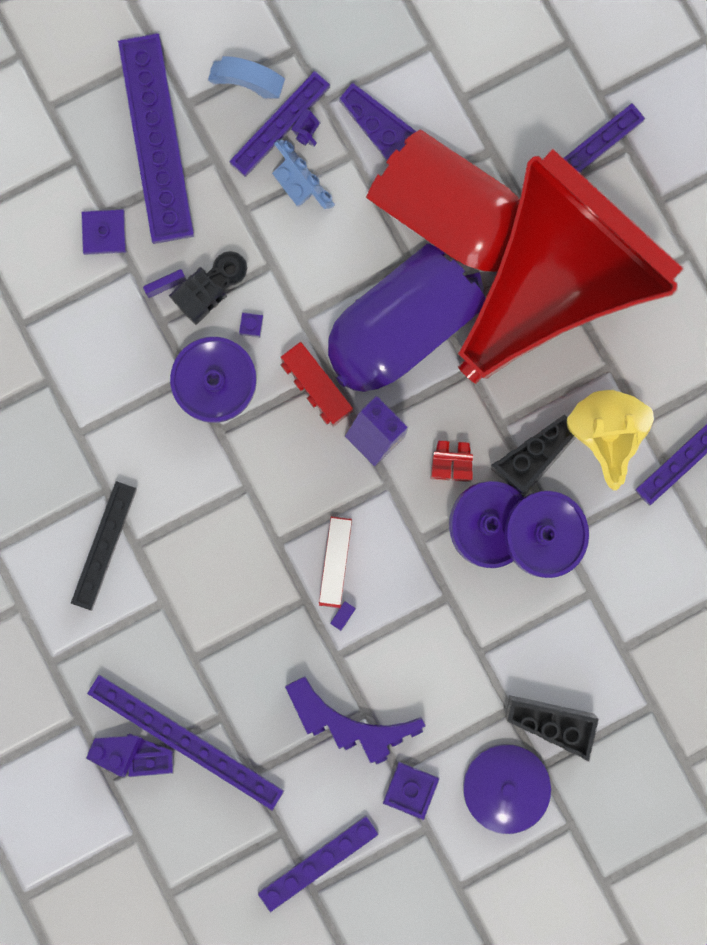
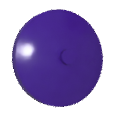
[170,337,257,423]
[449,481,523,568]
[504,491,589,578]
[463,744,551,834]

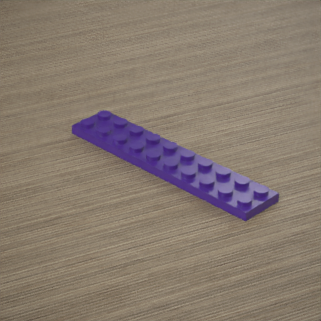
[118,33,194,244]

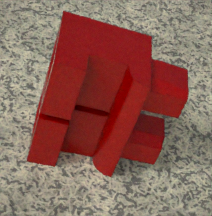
[430,441,473,482]

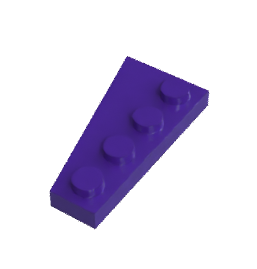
[339,82,416,160]

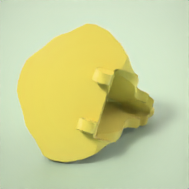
[567,390,654,491]

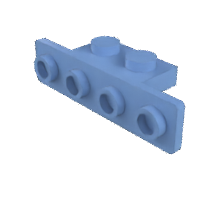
[272,140,335,209]

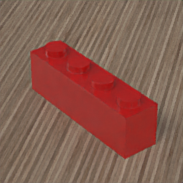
[280,341,353,427]

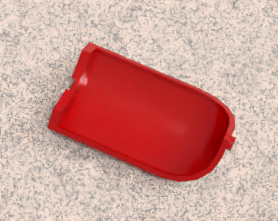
[366,129,520,272]

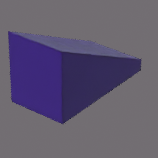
[330,601,356,631]

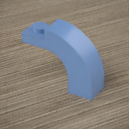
[208,56,285,99]

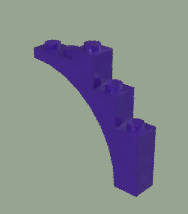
[285,676,426,765]

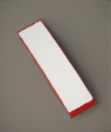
[319,516,352,608]

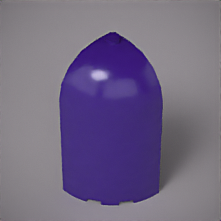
[328,243,486,392]

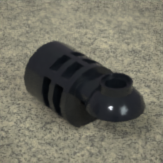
[168,251,247,325]

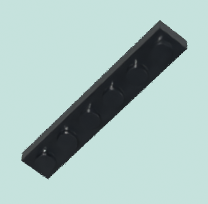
[71,481,137,611]

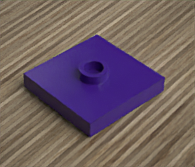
[81,210,126,255]
[383,762,440,820]

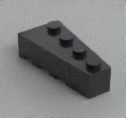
[491,414,576,497]
[505,695,599,762]

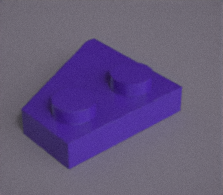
[127,734,174,777]
[86,736,142,777]

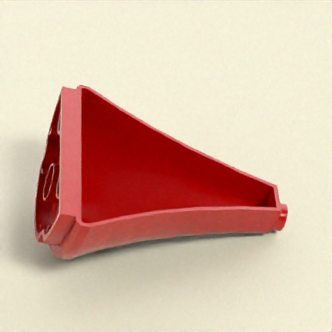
[458,148,684,384]

